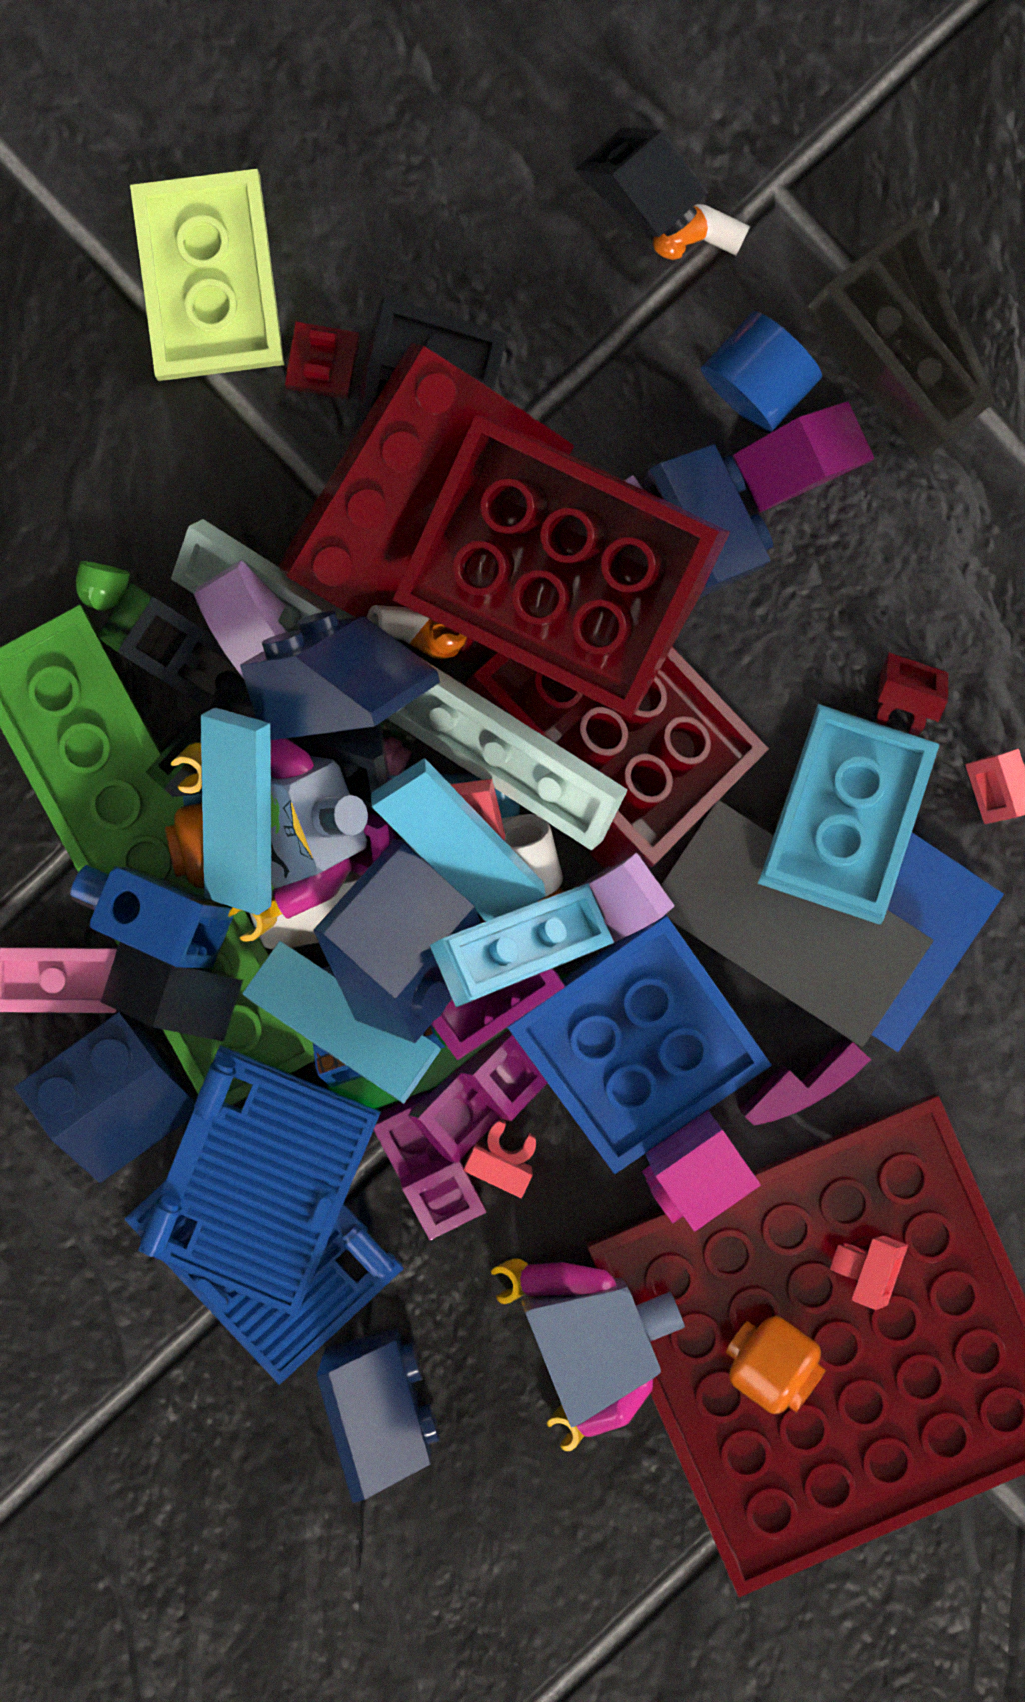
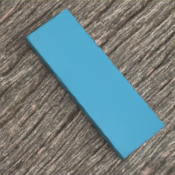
[201,708,271,915]
[371,758,546,922]
[430,883,614,1007]
[242,941,441,1104]

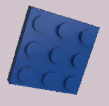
[507,914,772,1174]

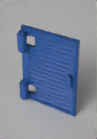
[138,1045,381,1317]
[124,1181,404,1385]

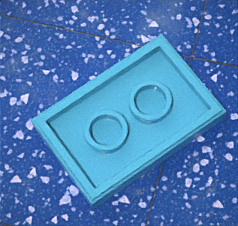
[758,704,940,925]

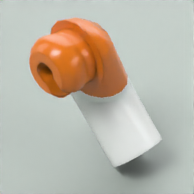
[653,204,750,260]
[367,605,467,659]

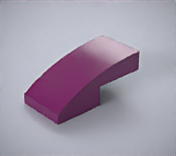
[408,1031,547,1163]
[739,1037,871,1126]
[374,1091,486,1240]

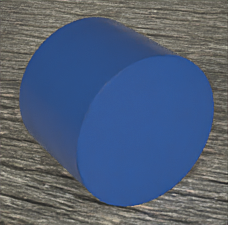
[701,311,822,433]

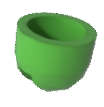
[76,561,130,612]

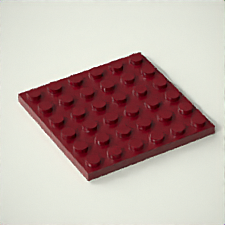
[586,1093,1025,1598]

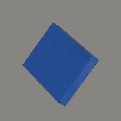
[871,833,1004,1052]

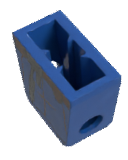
[70,865,234,968]

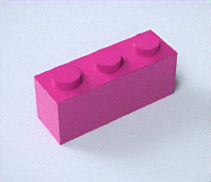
[642,1110,761,1232]

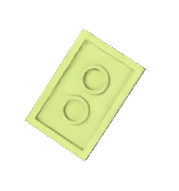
[130,169,285,381]

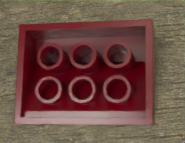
[278,342,575,664]
[393,415,730,718]
[464,647,769,869]

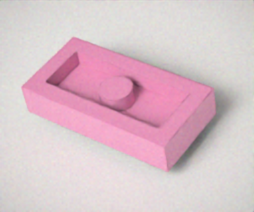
[0,947,119,1013]

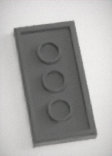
[661,800,934,1048]

